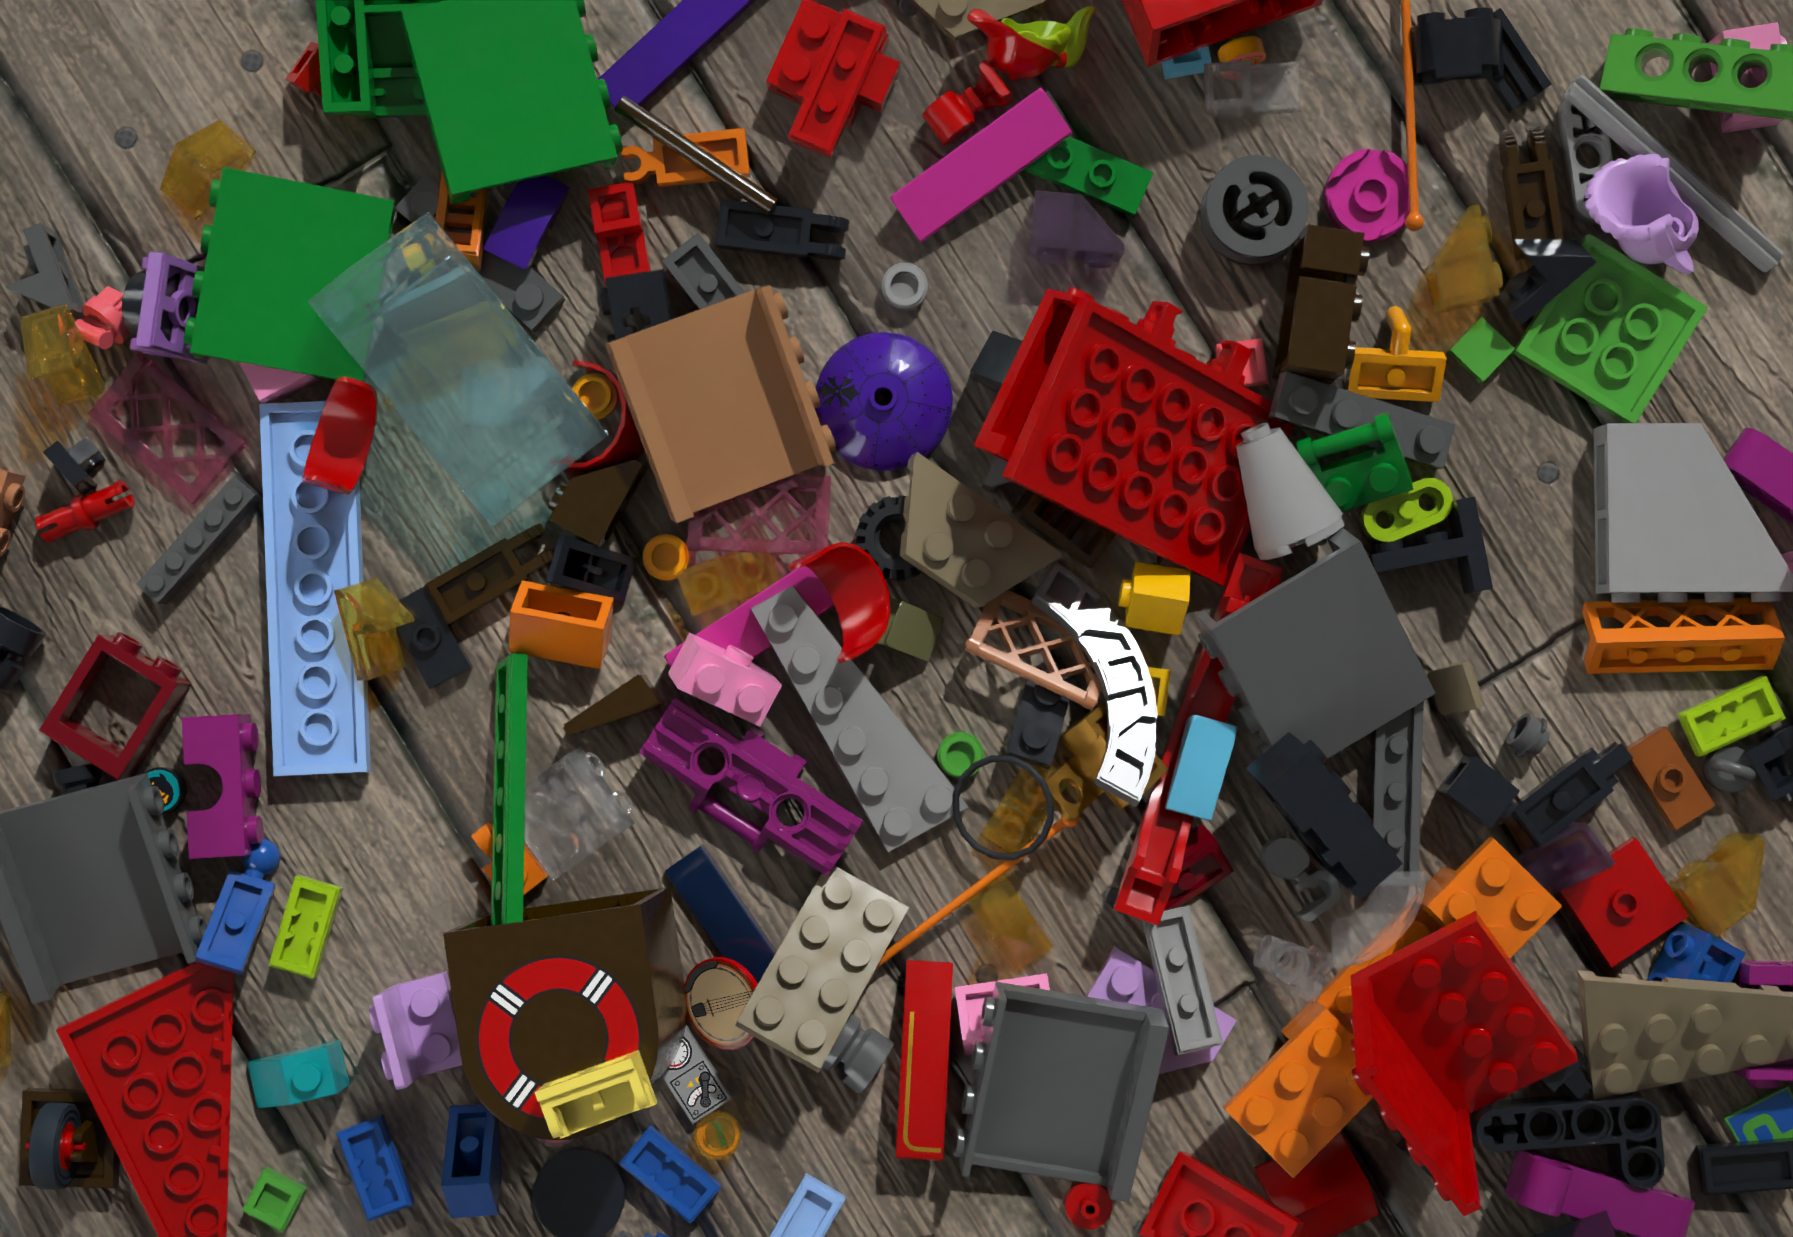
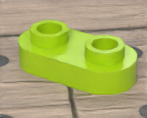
[1360,478,1453,543]

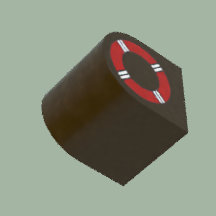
[443,887,687,1140]

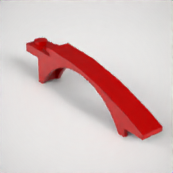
[1113,553,1284,926]

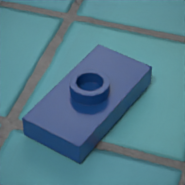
[336,1114,415,1221]
[619,1124,722,1224]

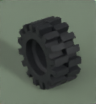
[856,495,922,581]

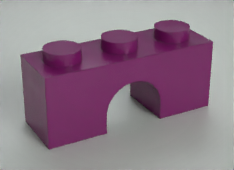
[182,714,264,859]

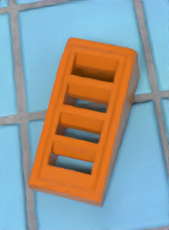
[431,173,489,272]

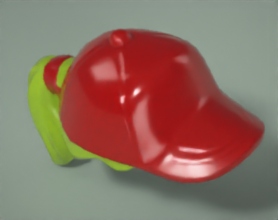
[967,6,1096,81]

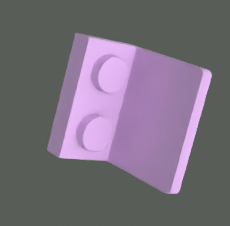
[369,971,463,1090]

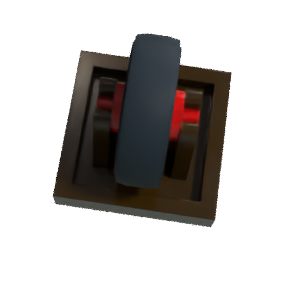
[19,1088,120,1189]

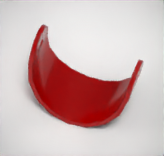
[549,360,645,473]
[301,377,378,495]
[789,542,891,663]

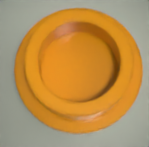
[571,373,618,420]

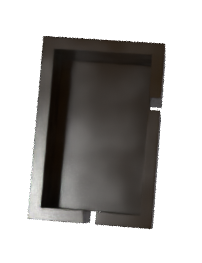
[1272,224,1369,385]

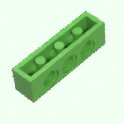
[1600,28,1793,120]

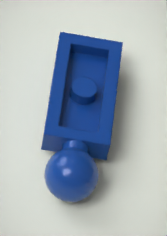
[195,839,280,975]

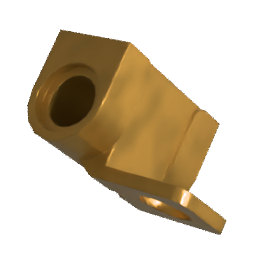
[1046,700,1168,821]

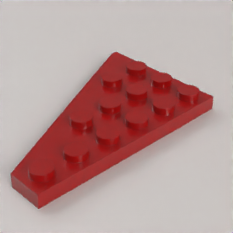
[56,961,234,1237]

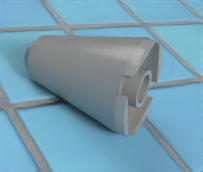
[1236,423,1345,560]

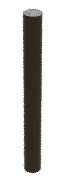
[614,96,778,215]

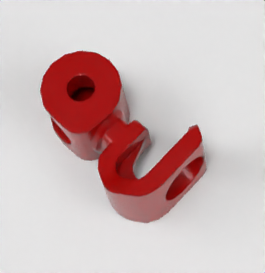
[922,59,1014,146]

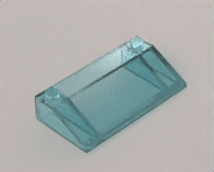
[307,212,609,527]

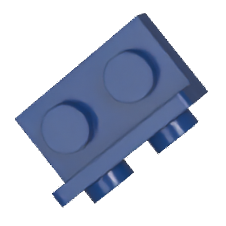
[1647,922,1746,983]

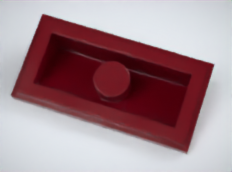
[1164,825,1234,911]

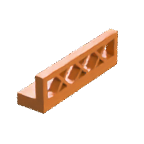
[1582,598,1785,674]

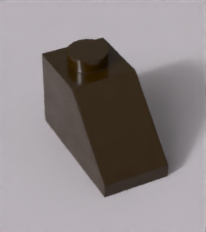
[548,459,648,548]

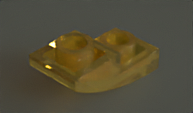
[676,541,782,617]
[980,764,1068,853]

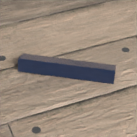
[665,844,777,983]

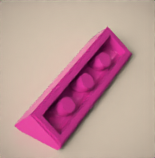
[890,88,1073,243]
[664,566,834,698]

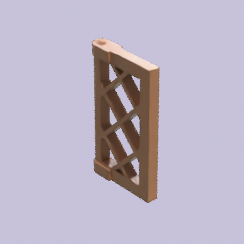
[964,590,1102,711]

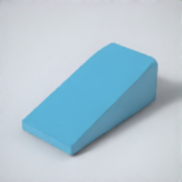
[1165,715,1238,821]

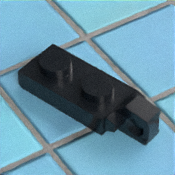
[1511,742,1633,847]

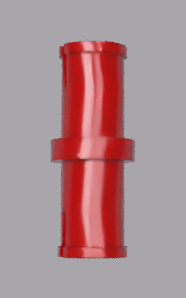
[35,480,135,544]

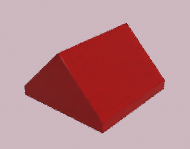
[1254,1132,1379,1237]

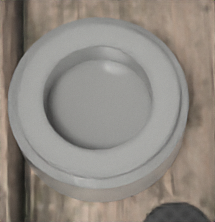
[882,263,928,311]

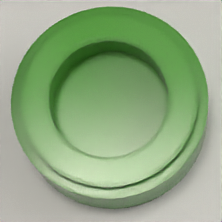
[937,732,984,778]

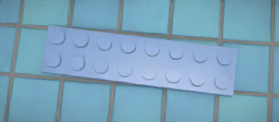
[259,401,371,776]

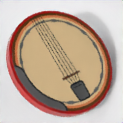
[684,957,758,1050]

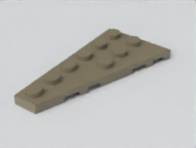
[1577,970,1793,1100]

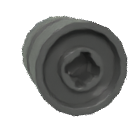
[822,1013,894,1094]

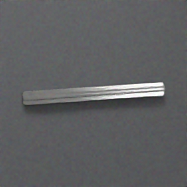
[1564,75,1784,272]

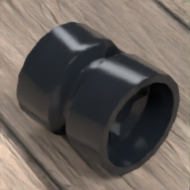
[0,606,46,691]

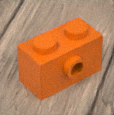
[509,580,614,669]

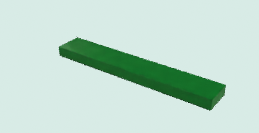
[491,653,528,925]

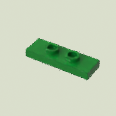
[1024,136,1154,218]

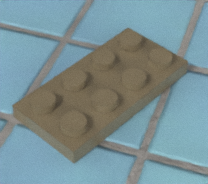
[735,865,909,1073]

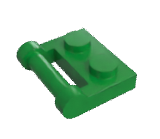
[1296,412,1414,512]

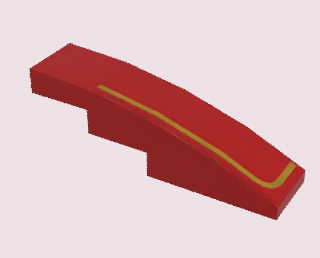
[895,960,953,1161]

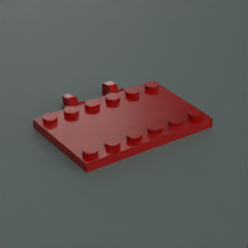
[1002,297,1294,587]

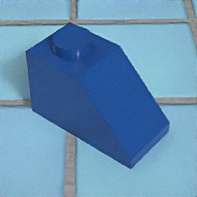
[441,1104,502,1218]

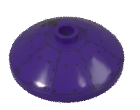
[815,332,953,471]

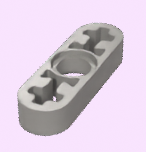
[1557,98,1613,225]

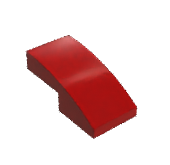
[587,181,651,286]

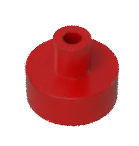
[1064,1181,1112,1229]

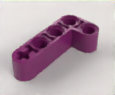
[1723,428,1793,524]
[1505,1150,1696,1237]

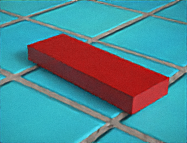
[788,8,887,158]

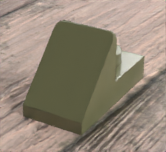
[841,598,944,662]

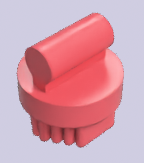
[72,286,131,350]

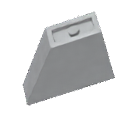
[1593,423,1793,603]

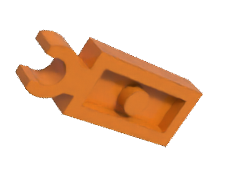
[621,128,751,187]

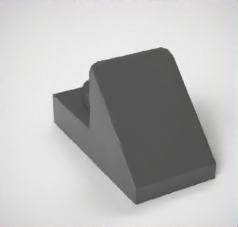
[6,223,85,319]

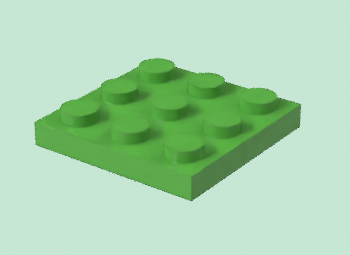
[1512,233,1708,423]

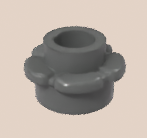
[1506,713,1550,757]

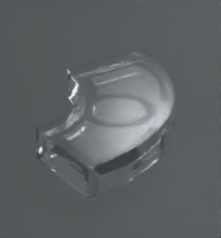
[1331,870,1426,968]

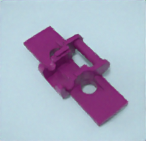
[639,698,863,876]

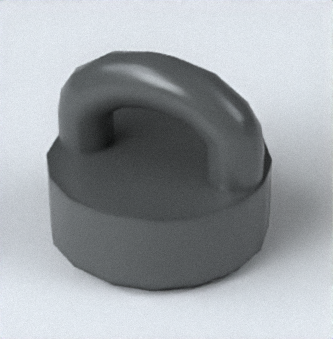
[1703,746,1757,793]

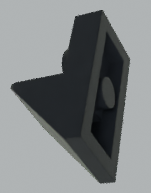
[1497,239,1597,325]

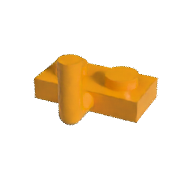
[1344,306,1447,402]

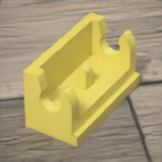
[534,1050,658,1139]

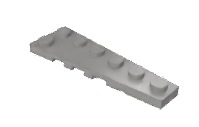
[751,585,969,852]

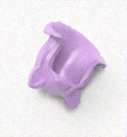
[1584,153,1699,274]

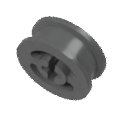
[1200,155,1309,265]

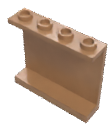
[605,285,836,523]

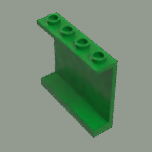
[401,0,623,205]
[184,167,396,382]

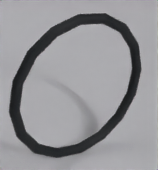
[952,755,1054,860]

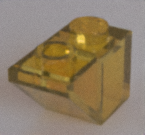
[1425,204,1503,314]
[1669,831,1765,936]

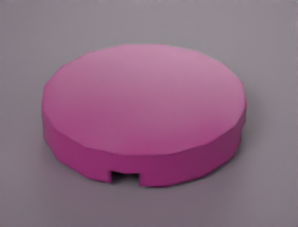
[1324,149,1409,242]

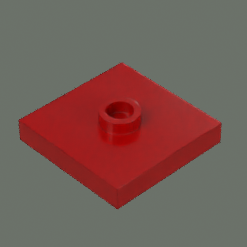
[1555,837,1689,968]

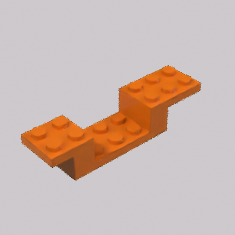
[1223,837,1562,1178]

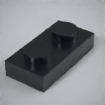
[1004,667,1075,770]

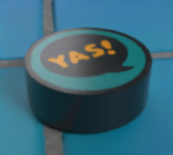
[143,767,187,814]

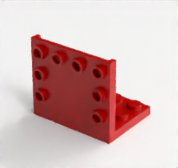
[1349,911,1578,1216]

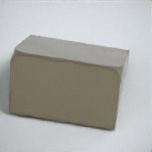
[1427,662,1484,715]

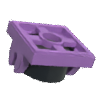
[122,252,208,364]

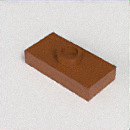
[1625,726,1715,830]

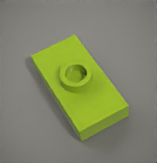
[1676,676,1786,757]
[268,875,344,979]

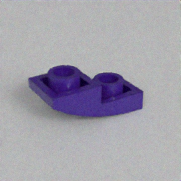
[483,175,571,270]

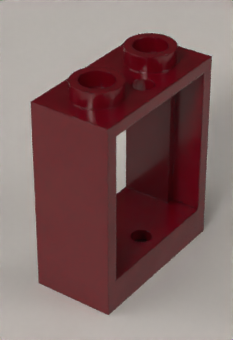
[38,632,192,780]

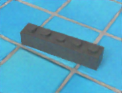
[136,476,263,605]

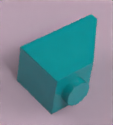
[247,1039,350,1108]

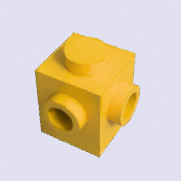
[1118,561,1191,636]

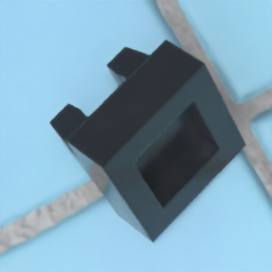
[43,437,105,495]
[1538,1045,1593,1099]

